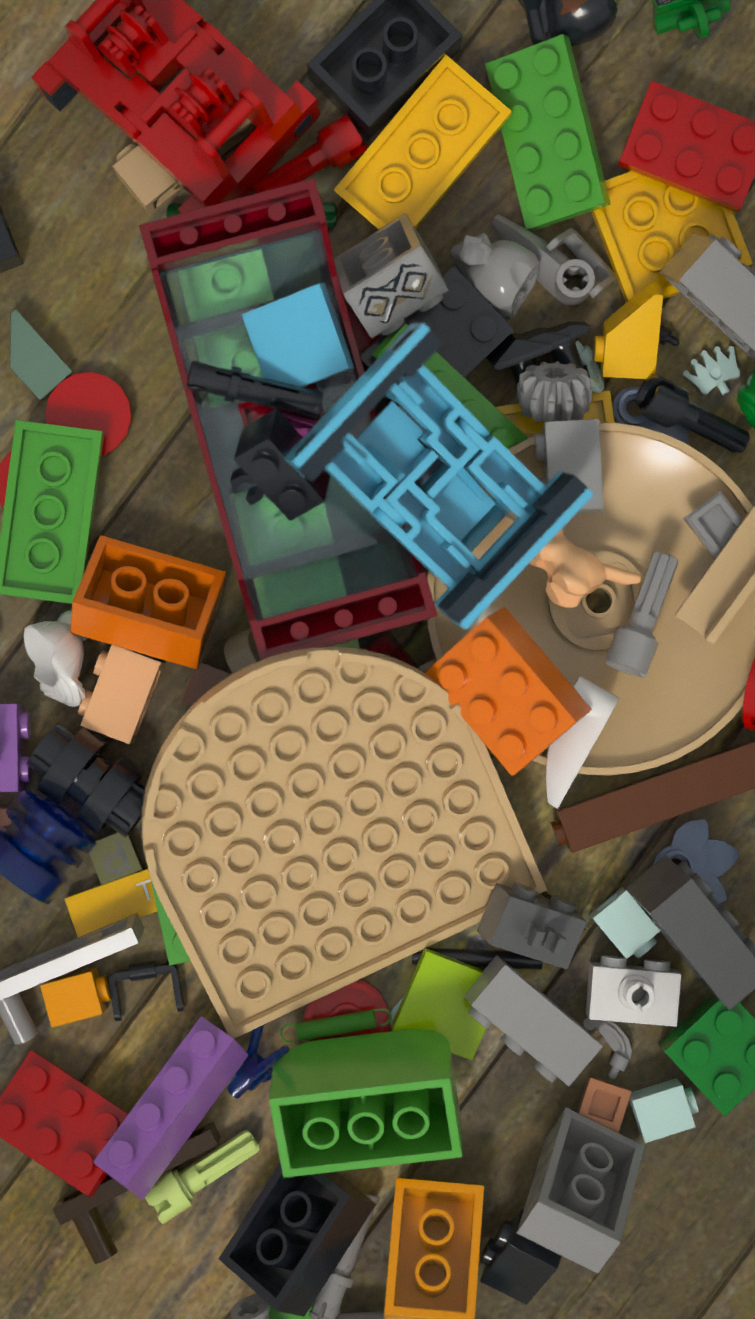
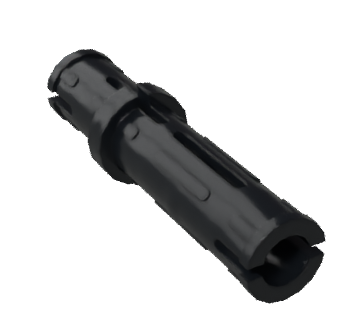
[186,360,323,419]

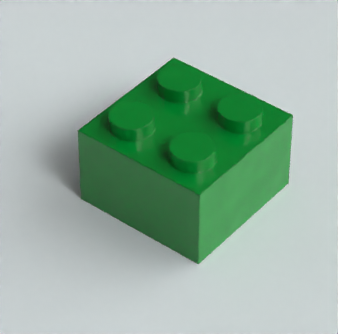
[658,993,755,1116]

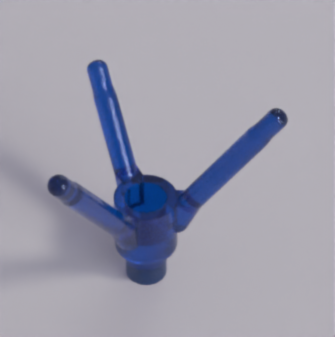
[227,1025,289,1099]

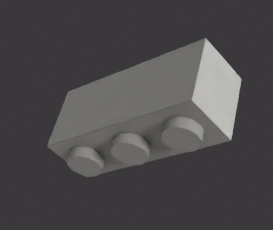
[464,955,603,1086]

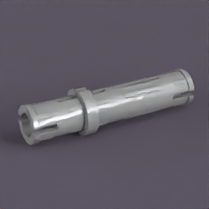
[308,1190,380,1319]

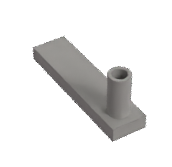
[0,913,145,1045]

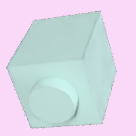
[589,887,660,959]
[629,1078,699,1143]

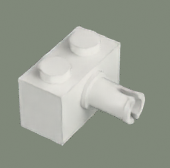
[585,955,681,1027]

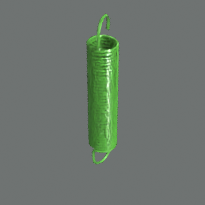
[280,1009,392,1043]

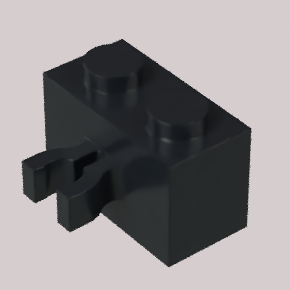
[230,408,331,521]
[480,1208,562,1305]

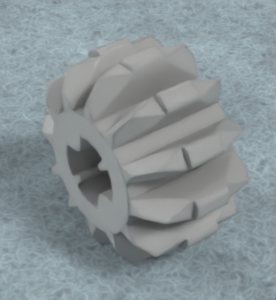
[517,361,592,423]

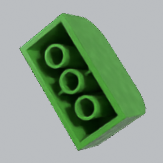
[269,1029,462,1178]

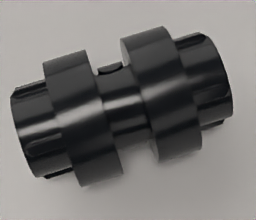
[26,723,146,838]

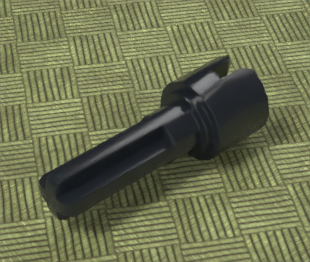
[635,374,750,453]

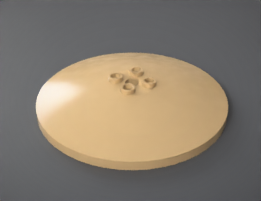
[427,423,755,775]

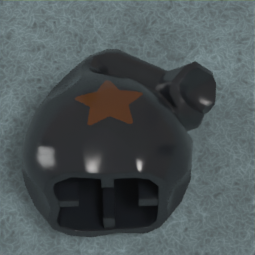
[517,0,618,46]

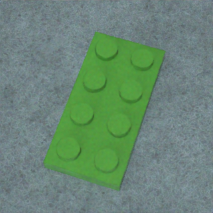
[485,34,611,232]
[0,420,104,604]

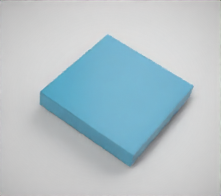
[242,283,354,388]

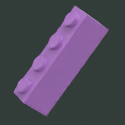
[93,1017,249,1200]

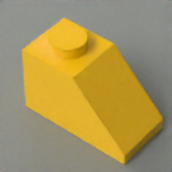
[593,282,663,379]

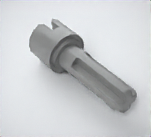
[606,552,678,678]

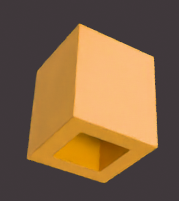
[40,967,112,1028]

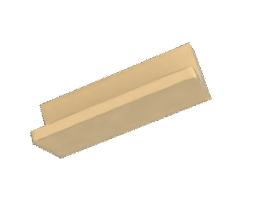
[675,505,755,645]

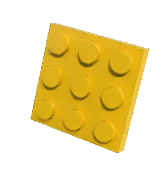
[591,171,753,302]

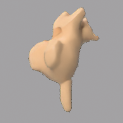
[529,528,642,608]

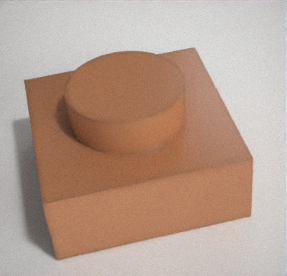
[577,1075,632,1133]

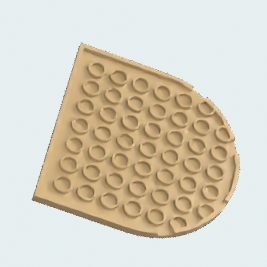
[141,647,547,1039]

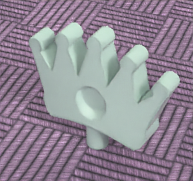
[682,346,740,396]

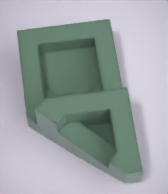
[8,308,72,400]

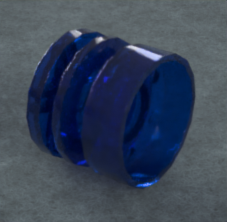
[0,789,97,904]

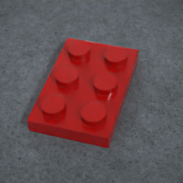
[618,81,755,213]
[0,1050,129,1197]

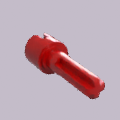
[252,113,368,194]

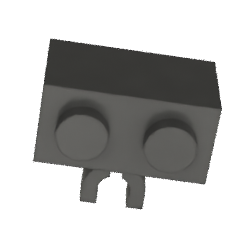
[477,882,587,969]

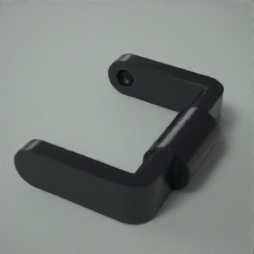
[109,960,184,1022]

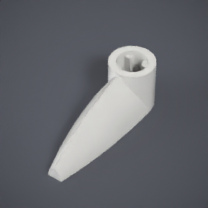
[546,676,619,809]

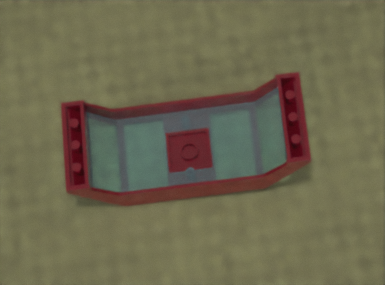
[139,178,438,661]

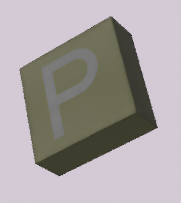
[85,832,143,885]

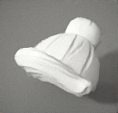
[24,609,88,707]

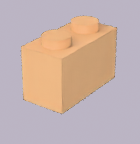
[78,645,165,744]

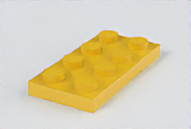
[333,55,513,230]

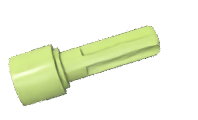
[145,1130,260,1224]

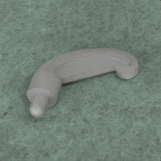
[583,1017,632,1080]

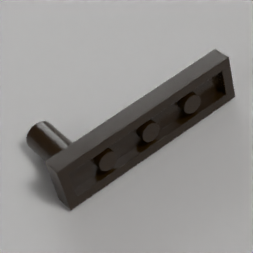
[52,1122,221,1264]

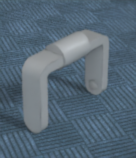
[546,228,616,298]

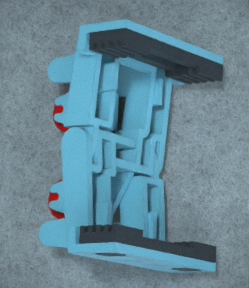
[284,323,594,630]

